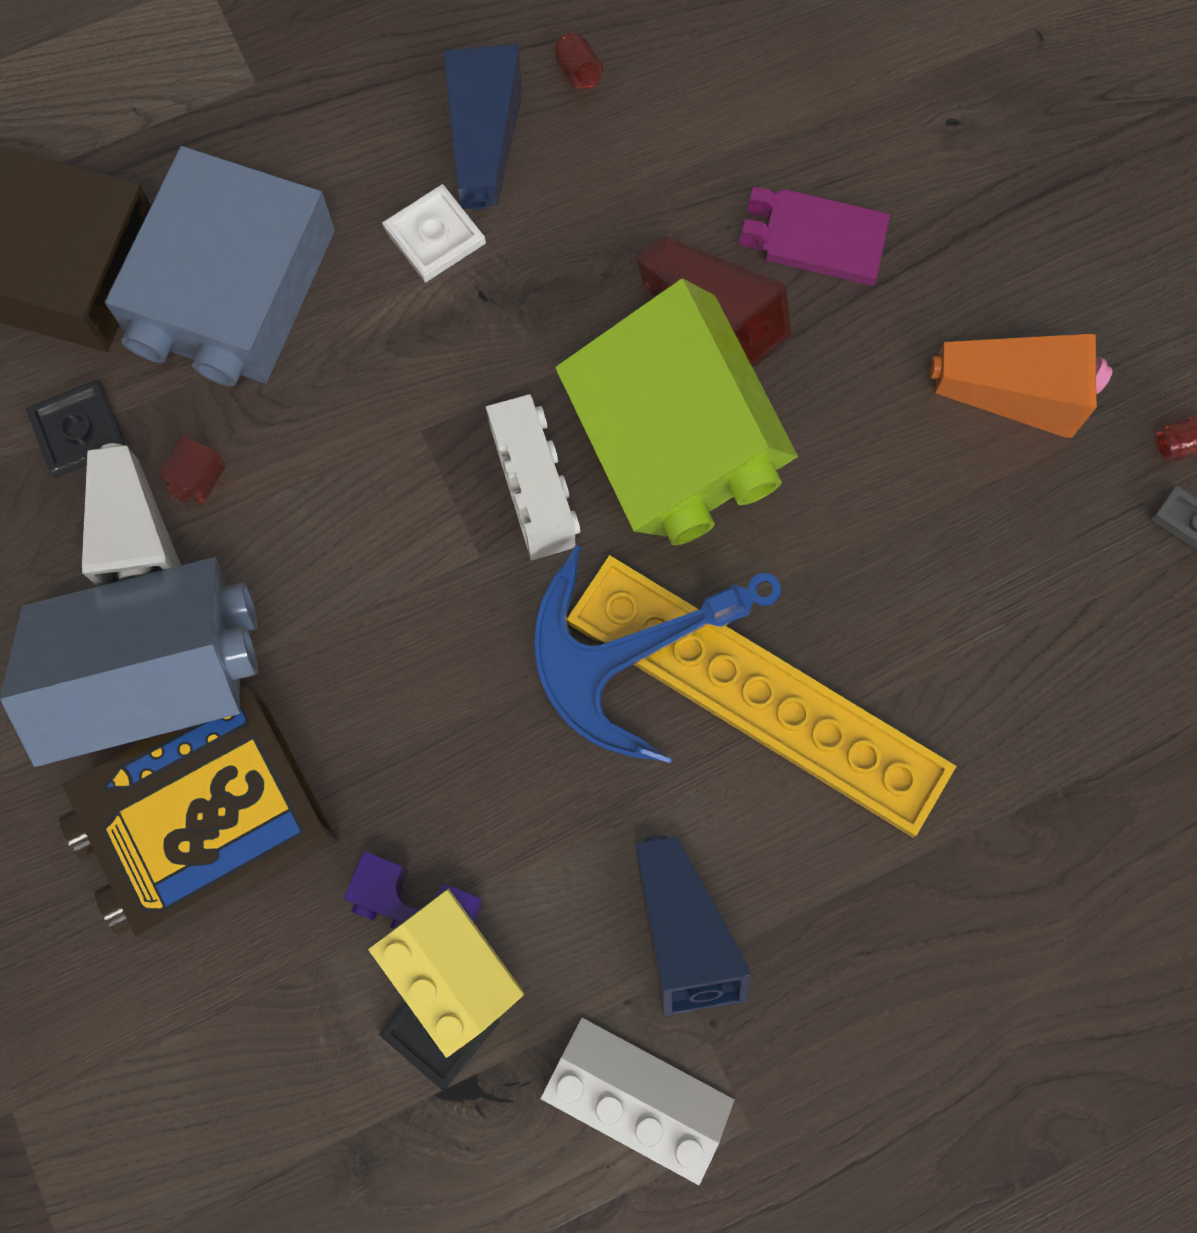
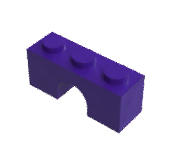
[343,851,484,929]

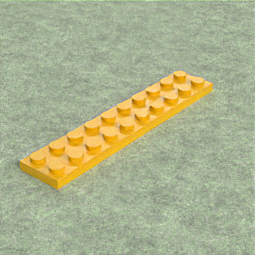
[567,555,957,838]

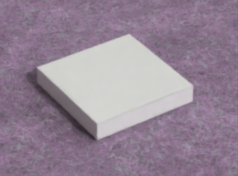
[382,184,486,283]

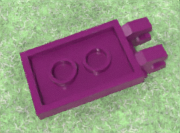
[739,187,891,286]

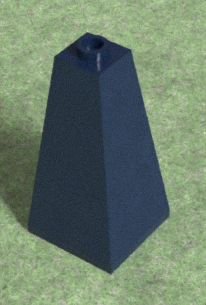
[443,43,522,210]
[636,835,750,1016]

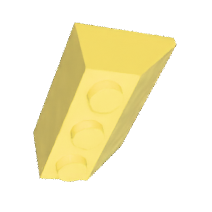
[368,889,525,1058]

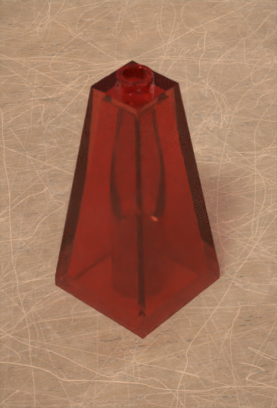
[637,237,792,366]

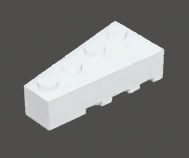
[486,394,581,560]

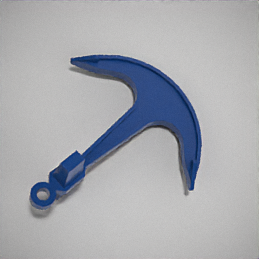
[534,545,781,764]

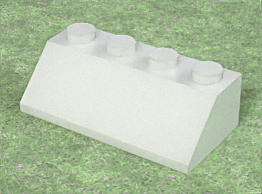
[541,1018,735,1185]

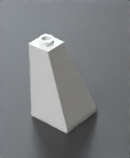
[82,443,181,587]

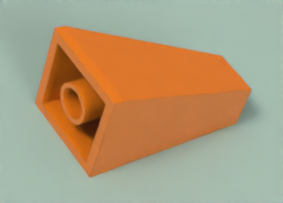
[930,334,1097,438]

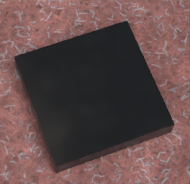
[25,379,126,479]
[379,1002,500,1092]

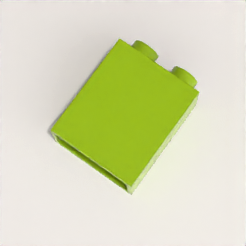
[555,278,798,546]

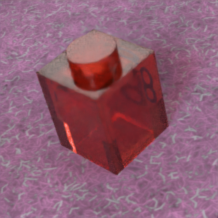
[159,436,226,505]

